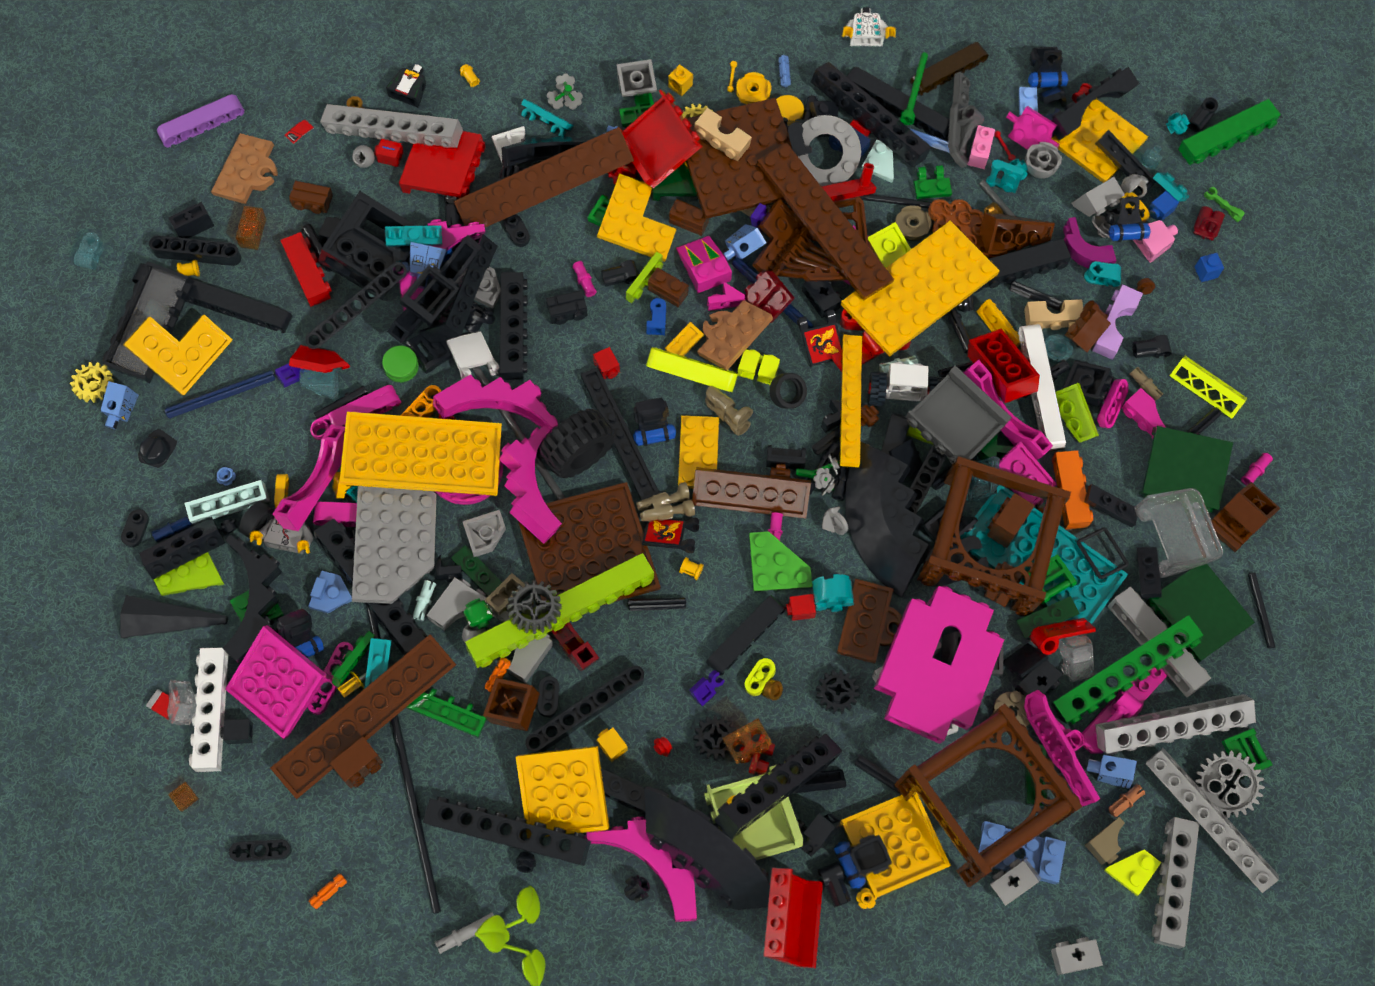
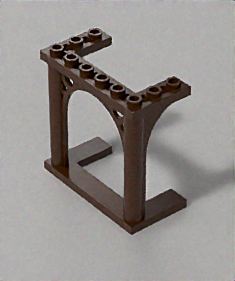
[917,456,1071,616]
[894,704,1082,888]

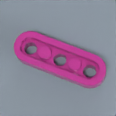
[1097,379,1129,428]

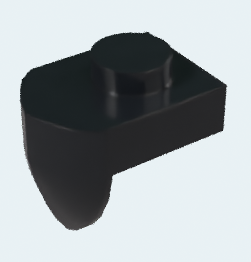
[434,555,463,582]

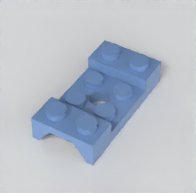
[978,821,1066,885]

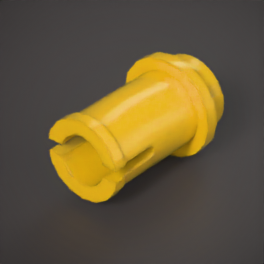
[460,64,480,87]

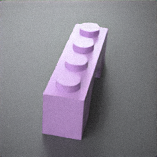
[1092,285,1143,360]

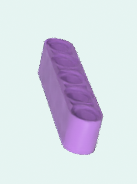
[157,95,244,147]

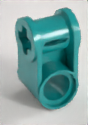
[1084,261,1121,287]

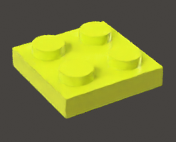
[868,222,911,268]

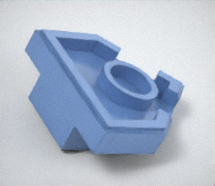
[308,571,352,613]

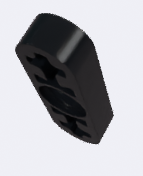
[229,839,292,862]

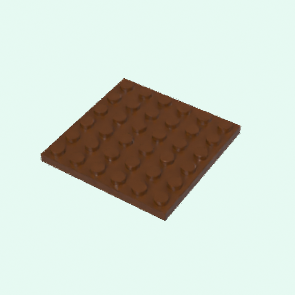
[686,98,792,219]
[518,482,661,605]

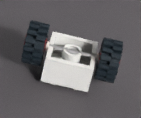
[868,362,945,406]

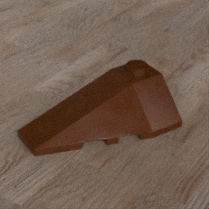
[980,213,1055,255]

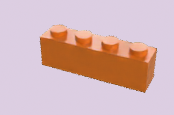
[1052,450,1093,530]

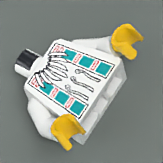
[842,7,896,46]

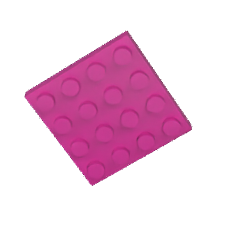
[225,625,327,739]

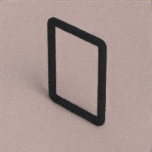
[1077,527,1129,579]

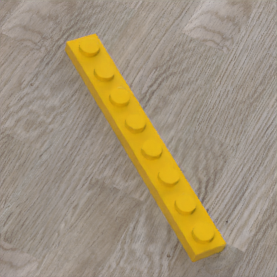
[840,335,862,468]

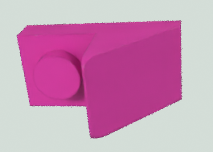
[707,282,745,311]

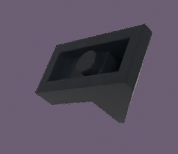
[821,400,841,432]

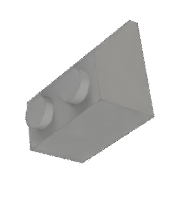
[617,59,657,97]
[1071,177,1125,217]

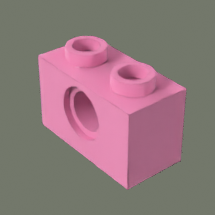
[968,125,995,169]

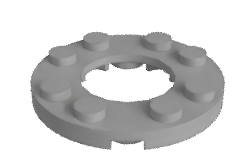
[798,115,861,186]

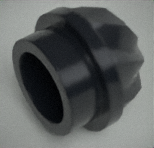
[515,851,537,873]

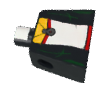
[386,65,426,108]

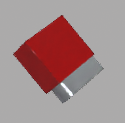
[146,689,180,719]

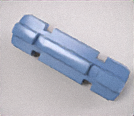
[778,55,791,87]

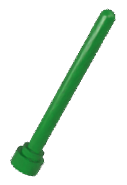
[900,52,928,125]

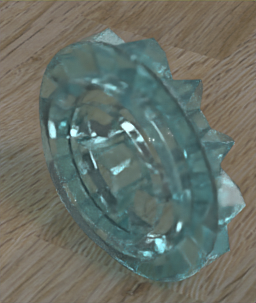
[1045,334,1073,362]

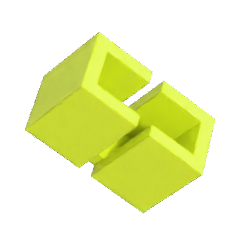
[738,349,780,385]

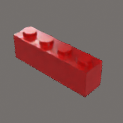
[280,232,332,307]

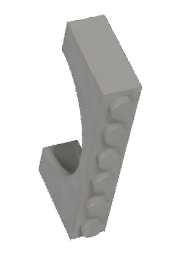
[427,578,553,684]

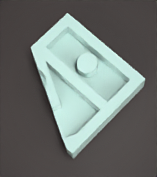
[861,139,894,183]

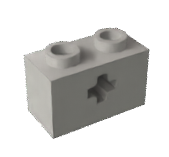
[990,858,1041,905]
[1051,937,1103,975]

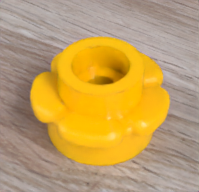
[856,888,877,909]

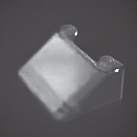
[1134,488,1223,578]

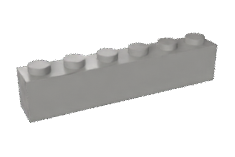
[1107,587,1211,697]

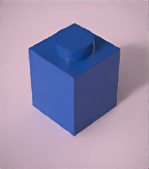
[1148,190,1179,221]
[1194,253,1224,282]

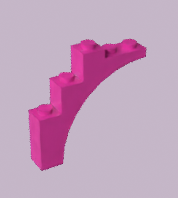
[398,219,485,312]
[433,374,558,434]
[499,424,562,544]
[587,817,697,922]

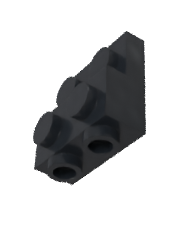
[1063,360,1114,407]

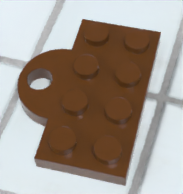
[837,579,902,664]

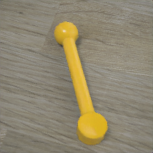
[727,61,737,92]

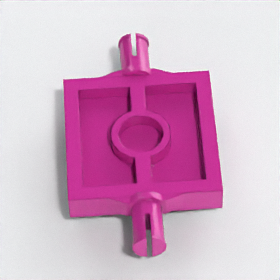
[1006,106,1060,150]

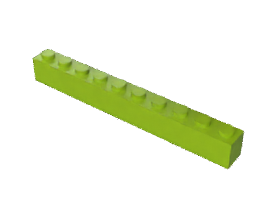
[465,553,654,668]

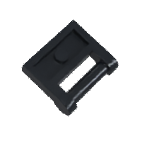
[406,334,453,374]

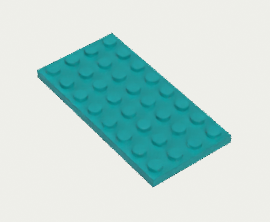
[960,485,1128,635]

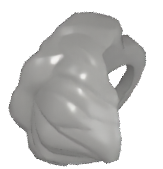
[1120,174,1148,198]
[822,506,848,535]

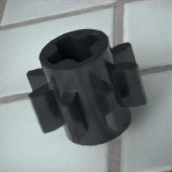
[624,875,650,903]

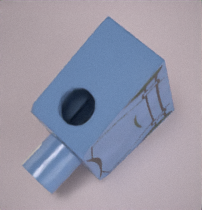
[1087,755,1137,789]

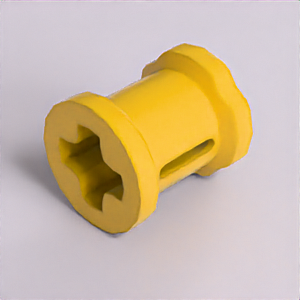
[177,260,200,276]
[679,557,704,580]

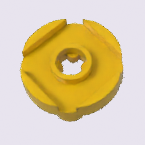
[736,72,771,104]

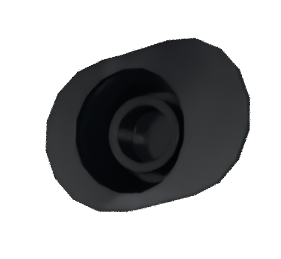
[138,429,177,468]

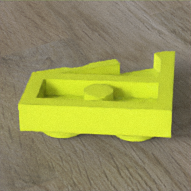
[1104,850,1161,896]

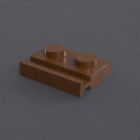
[1206,508,1253,552]

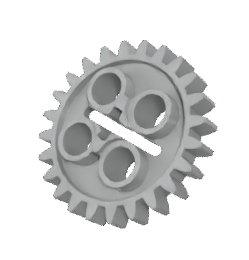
[1195,751,1265,818]

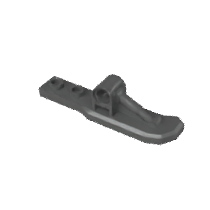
[948,72,985,168]

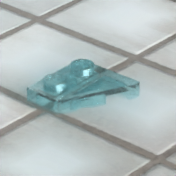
[299,368,339,402]

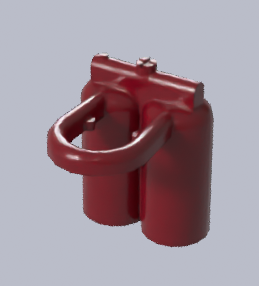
[1194,206,1225,241]

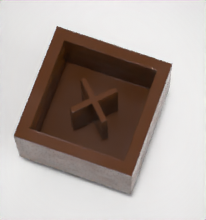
[1224,482,1281,534]
[987,493,1035,548]
[483,678,540,731]
[330,736,383,788]

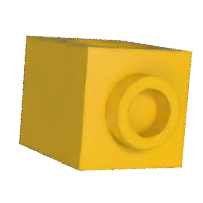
[668,64,693,97]
[597,728,628,762]

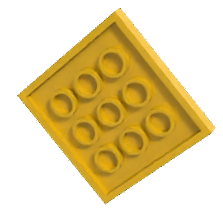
[1051,99,1148,183]
[516,746,609,838]
[841,793,951,898]

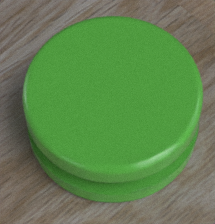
[382,346,419,383]

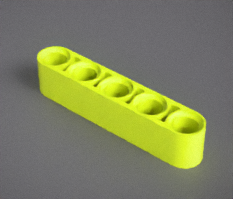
[646,347,738,392]

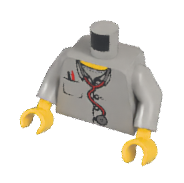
[250,518,313,554]

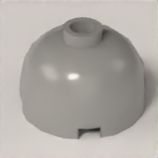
[1025,142,1062,179]

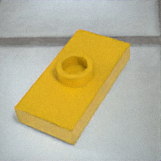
[665,322,704,356]

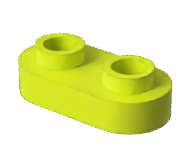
[745,658,776,696]

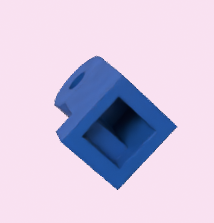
[647,298,666,335]

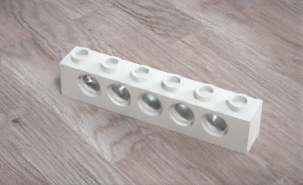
[189,648,229,772]

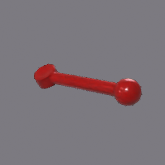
[994,131,1016,161]

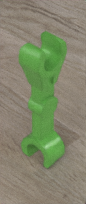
[1204,187,1244,222]

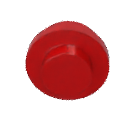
[654,737,672,756]

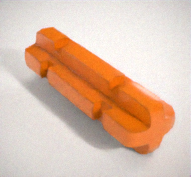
[485,657,511,692]
[309,874,347,909]

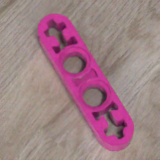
[307,642,354,715]

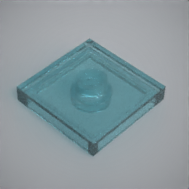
[966,456,1000,502]

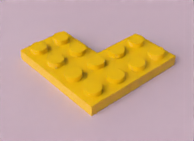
[597,174,676,262]
[123,315,233,396]

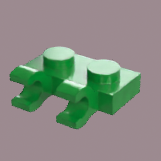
[913,165,952,199]

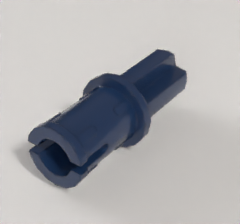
[152,517,192,543]

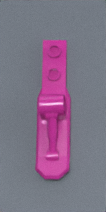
[1081,668,1168,754]
[1024,690,1100,807]

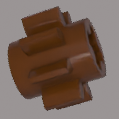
[861,404,879,428]
[770,463,790,478]

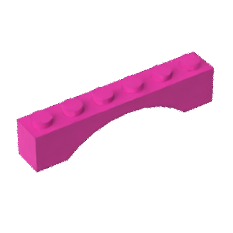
[963,360,1053,460]
[1121,388,1166,440]
[273,424,345,531]

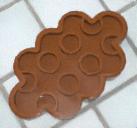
[928,199,1001,259]

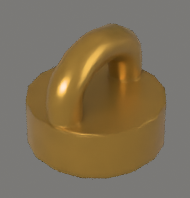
[984,202,1003,214]
[762,679,783,700]

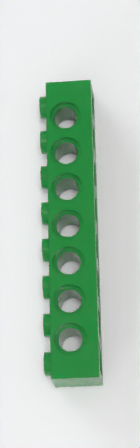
[1053,615,1203,725]

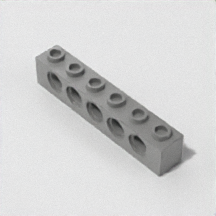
[1152,817,1199,949]

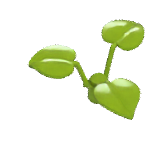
[475,886,545,986]

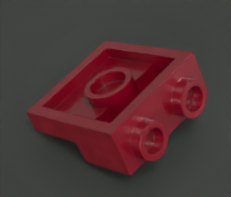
[745,271,795,323]

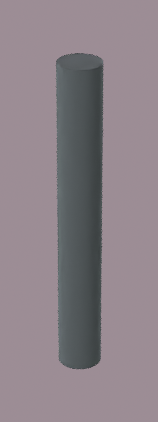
[979,180,1015,216]

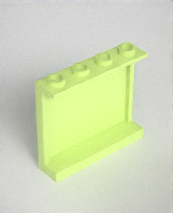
[704,765,803,860]

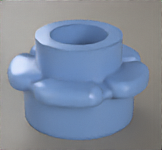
[217,467,236,486]

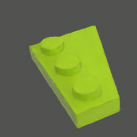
[1055,383,1099,443]
[153,552,225,596]

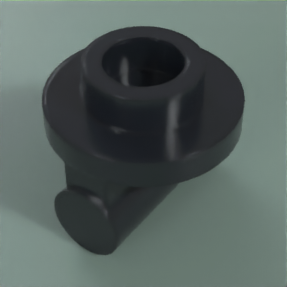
[957,294,974,312]

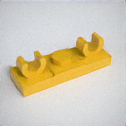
[976,299,1020,347]

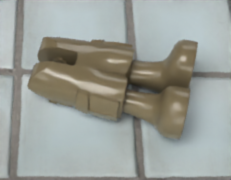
[705,386,753,436]
[636,482,695,522]

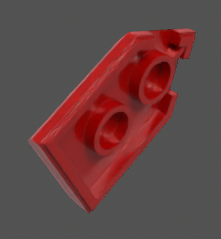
[289,345,350,373]

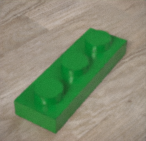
[331,631,375,688]

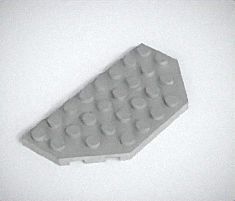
[352,486,436,604]

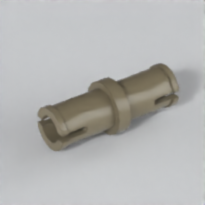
[1129,367,1164,401]

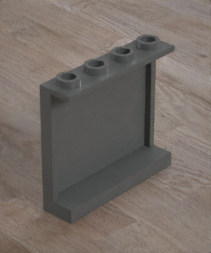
[906,366,1012,465]

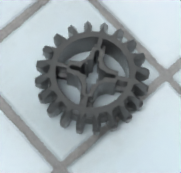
[507,580,562,634]

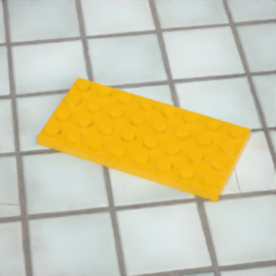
[841,221,1000,357]
[340,412,502,496]

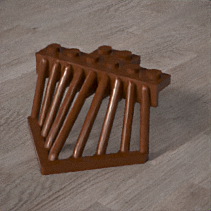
[752,197,869,282]

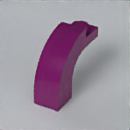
[1063,217,1117,269]

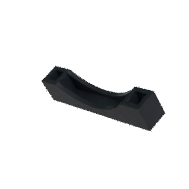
[1051,67,1140,141]

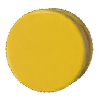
[776,95,804,121]

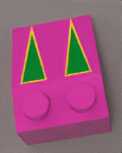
[676,236,732,293]

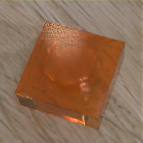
[168,782,199,812]

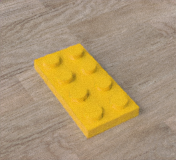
[678,416,719,489]

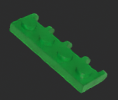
[406,688,487,738]

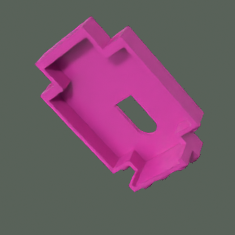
[874,586,1004,744]

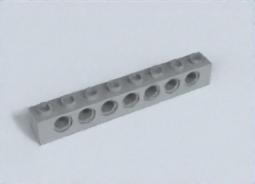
[320,104,463,148]
[1096,694,1256,755]
[1146,748,1279,893]

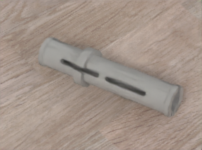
[435,912,494,954]

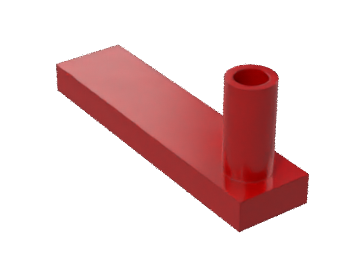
[821,163,877,202]

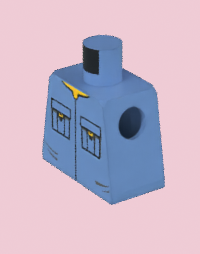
[722,224,766,261]
[410,242,446,289]
[101,381,139,429]

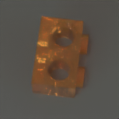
[723,718,772,764]

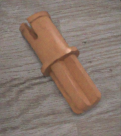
[1108,784,1145,817]

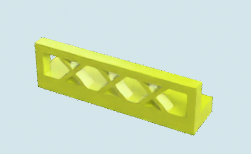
[1170,355,1247,419]

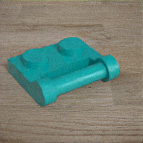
[986,160,1025,193]

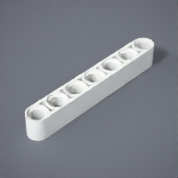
[1018,324,1066,450]

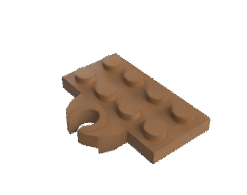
[211,133,278,204]
[697,300,773,371]

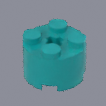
[812,574,854,612]

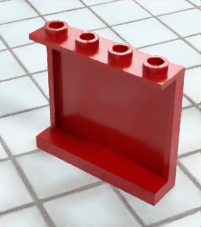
[621,89,703,188]
[399,131,485,198]
[764,868,823,968]

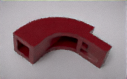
[551,622,599,671]

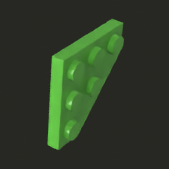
[749,532,812,591]

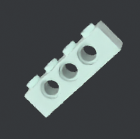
[185,480,270,525]

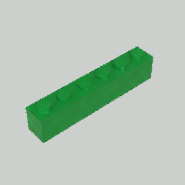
[1178,99,1281,165]

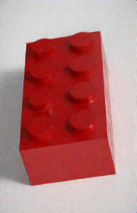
[968,328,1040,403]

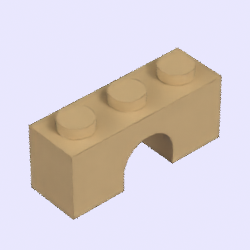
[694,108,752,161]
[1024,299,1083,330]

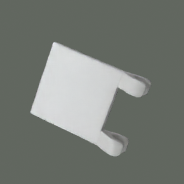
[446,331,499,379]

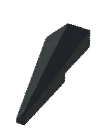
[120,595,228,639]

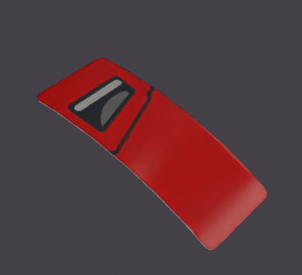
[285,119,314,144]

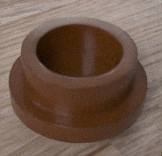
[1137,278,1155,295]

